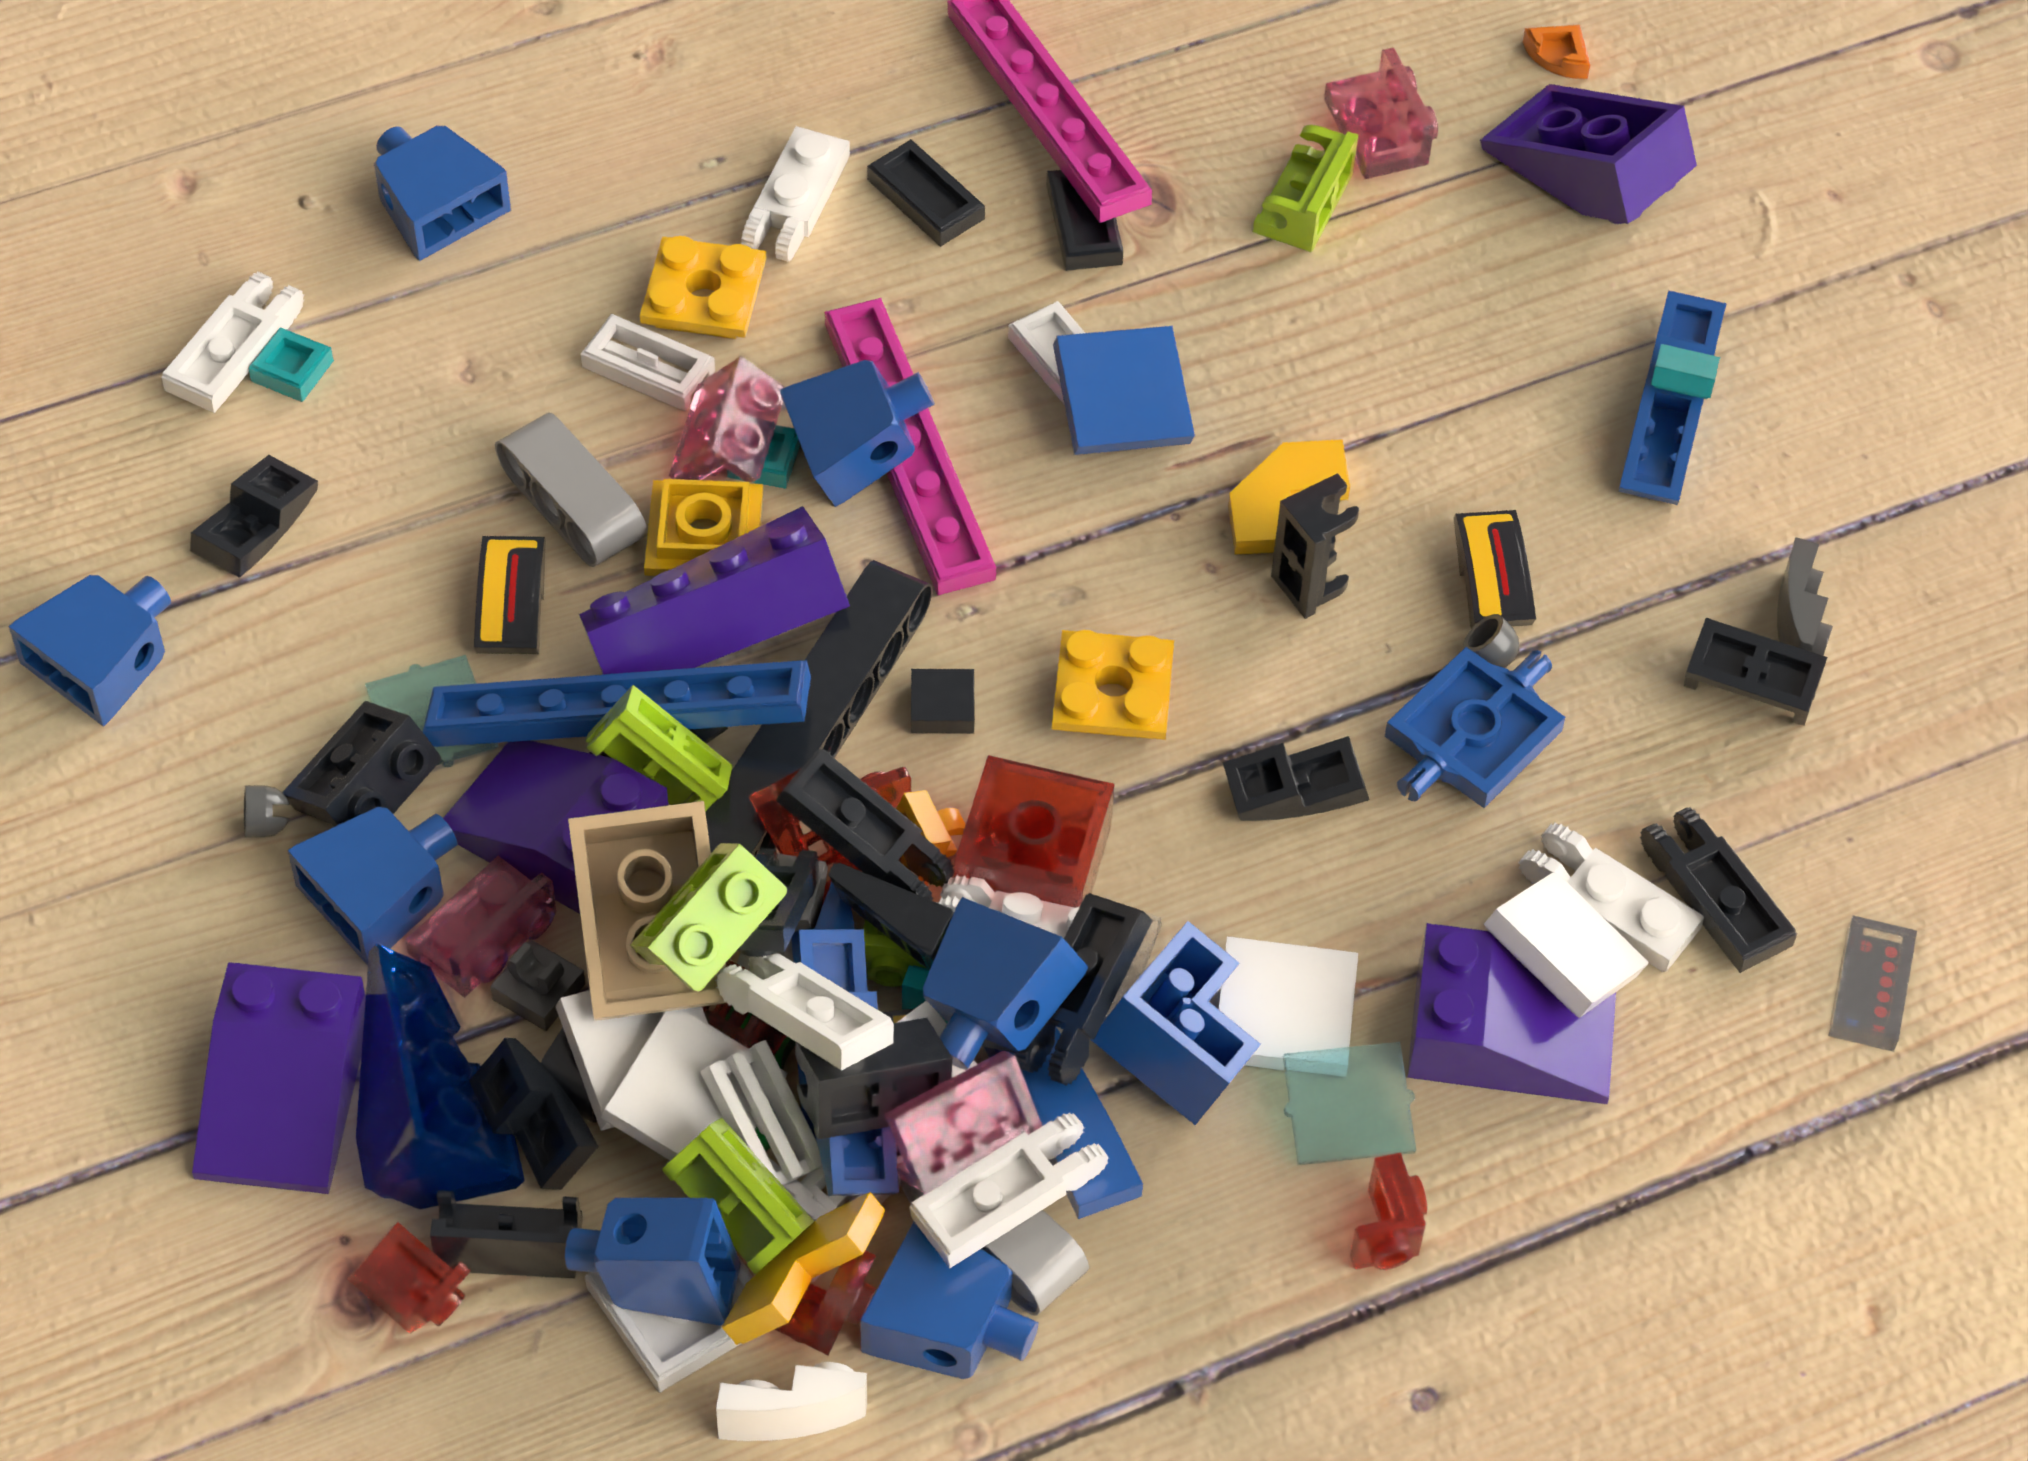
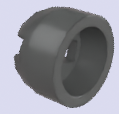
[1463,614,1519,668]
[244,785,290,837]

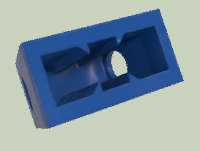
[374,126,511,261]
[779,360,935,507]
[8,575,171,727]
[288,807,458,967]
[923,897,1089,1070]
[565,1198,741,1326]
[861,1221,1039,1379]

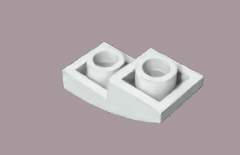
[716,1362,867,1441]

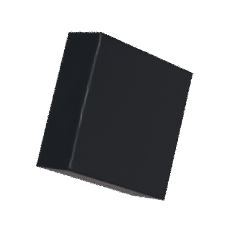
[911,669,975,734]

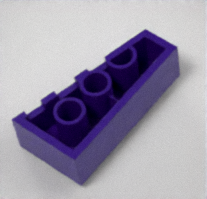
[579,506,850,675]

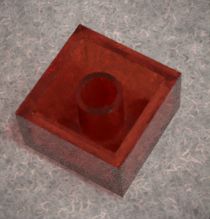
[954,755,1115,908]

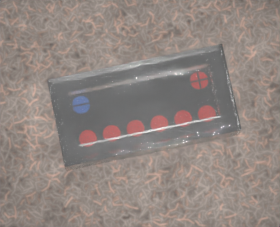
[1828,915,1917,1052]

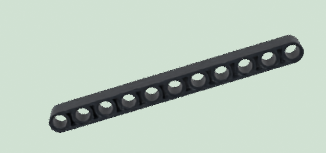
[540,560,933,1123]

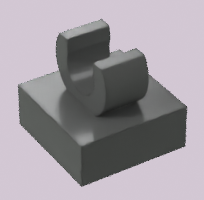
[490,939,586,1031]

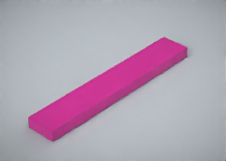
[947,0,1152,223]
[825,298,996,595]

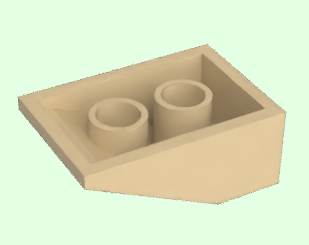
[568,801,727,1021]

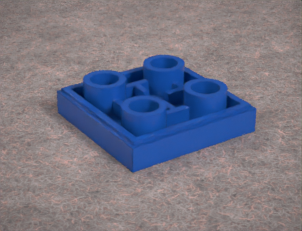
[1053,326,1195,455]

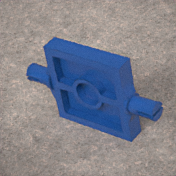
[1385,647,1566,808]

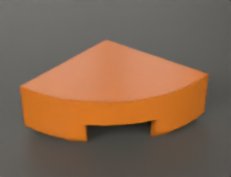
[1523,25,1590,79]

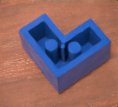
[1090,921,1261,1125]

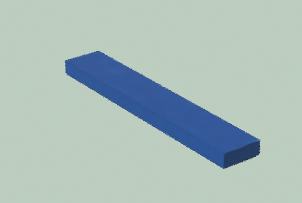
[422,660,811,747]

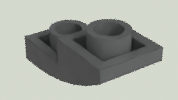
[1777,537,1833,656]

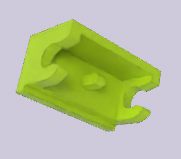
[1253,125,1358,252]
[585,685,733,812]
[661,1118,814,1275]

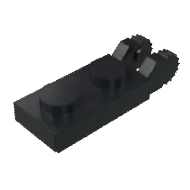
[775,749,955,900]
[1640,807,1797,973]
[738,848,819,957]
[1013,893,1153,1086]

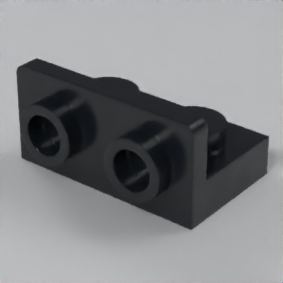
[283,701,441,827]

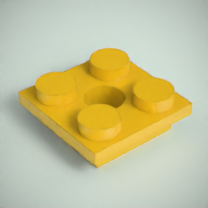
[640,236,766,339]
[644,479,763,576]
[1052,630,1174,740]

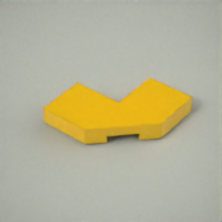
[1228,439,1350,555]
[721,1192,885,1345]

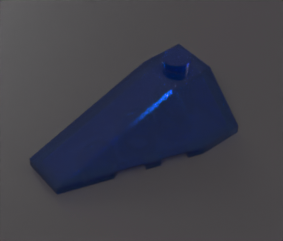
[355,943,525,1210]

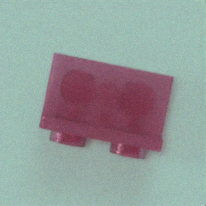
[1324,47,1438,179]

